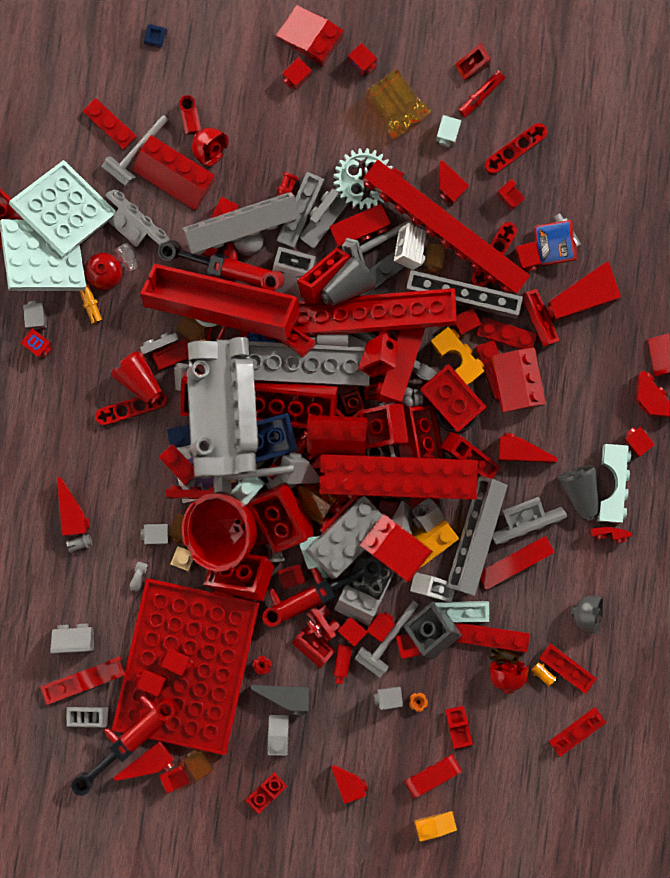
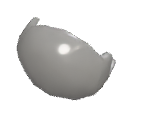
[234,231,264,257]

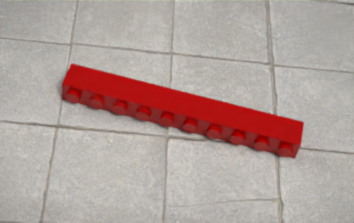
[362,159,530,295]

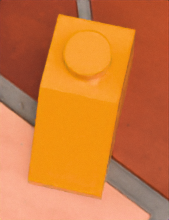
[414,811,457,841]

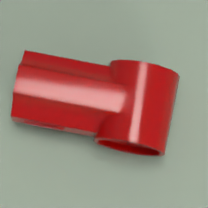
[179,95,201,135]

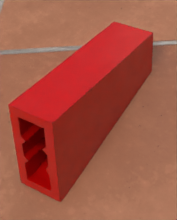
[547,261,621,321]

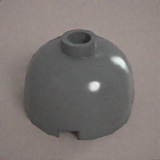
[571,595,604,635]

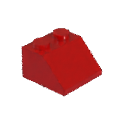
[647,333,670,377]
[359,404,408,449]

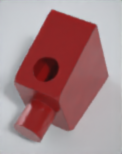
[358,330,398,377]

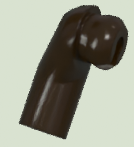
[489,648,518,664]

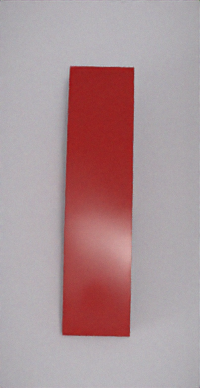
[480,536,555,590]

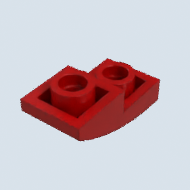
[338,385,365,415]
[589,527,632,543]
[245,772,287,815]

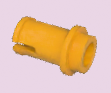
[531,662,557,687]

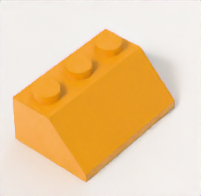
[412,520,459,567]

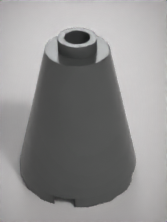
[321,256,376,306]
[558,465,599,521]

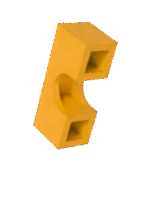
[430,327,485,385]

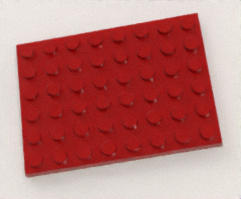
[112,578,260,755]

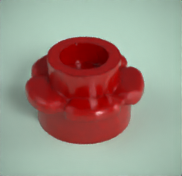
[252,656,272,675]

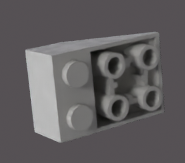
[270,247,316,301]
[334,554,394,627]

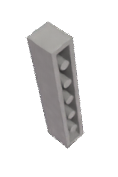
[182,192,300,254]
[406,270,523,319]
[446,476,508,596]

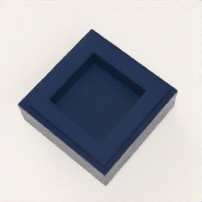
[144,24,167,48]

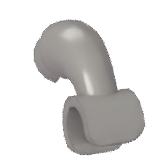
[129,562,148,593]

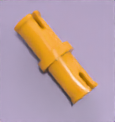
[79,284,103,324]

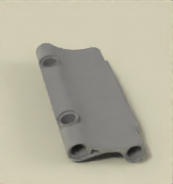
[187,337,258,478]

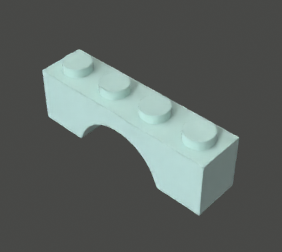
[597,444,631,524]

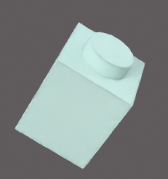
[436,115,461,147]

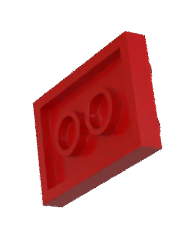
[420,364,487,433]

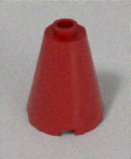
[111,350,162,404]

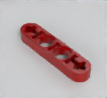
[484,123,547,175]
[471,222,517,287]
[95,392,168,426]

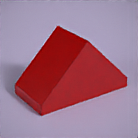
[455,43,491,80]

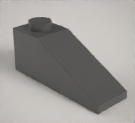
[251,685,310,715]

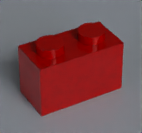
[158,444,195,486]

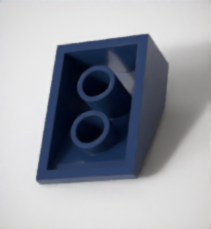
[254,413,298,462]

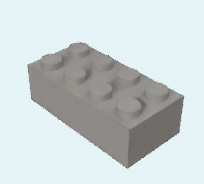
[305,496,382,579]

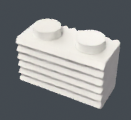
[393,223,428,270]

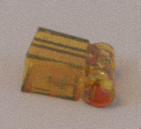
[365,69,432,140]

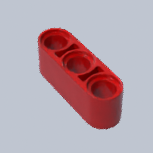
[404,754,462,799]

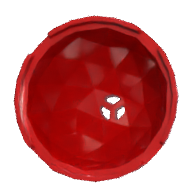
[182,494,257,571]

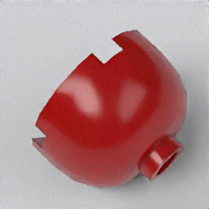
[192,127,229,166]
[84,252,123,291]
[490,661,529,694]

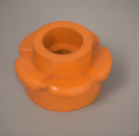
[409,693,428,712]

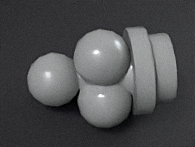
[402,387,423,408]

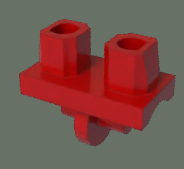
[306,605,341,642]

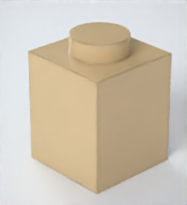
[171,546,194,572]

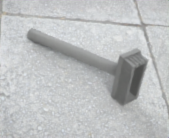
[102,115,168,186]
[342,220,415,264]
[214,465,295,495]
[355,601,419,678]

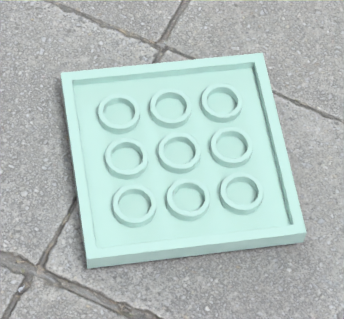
[9,160,116,257]
[0,219,86,291]

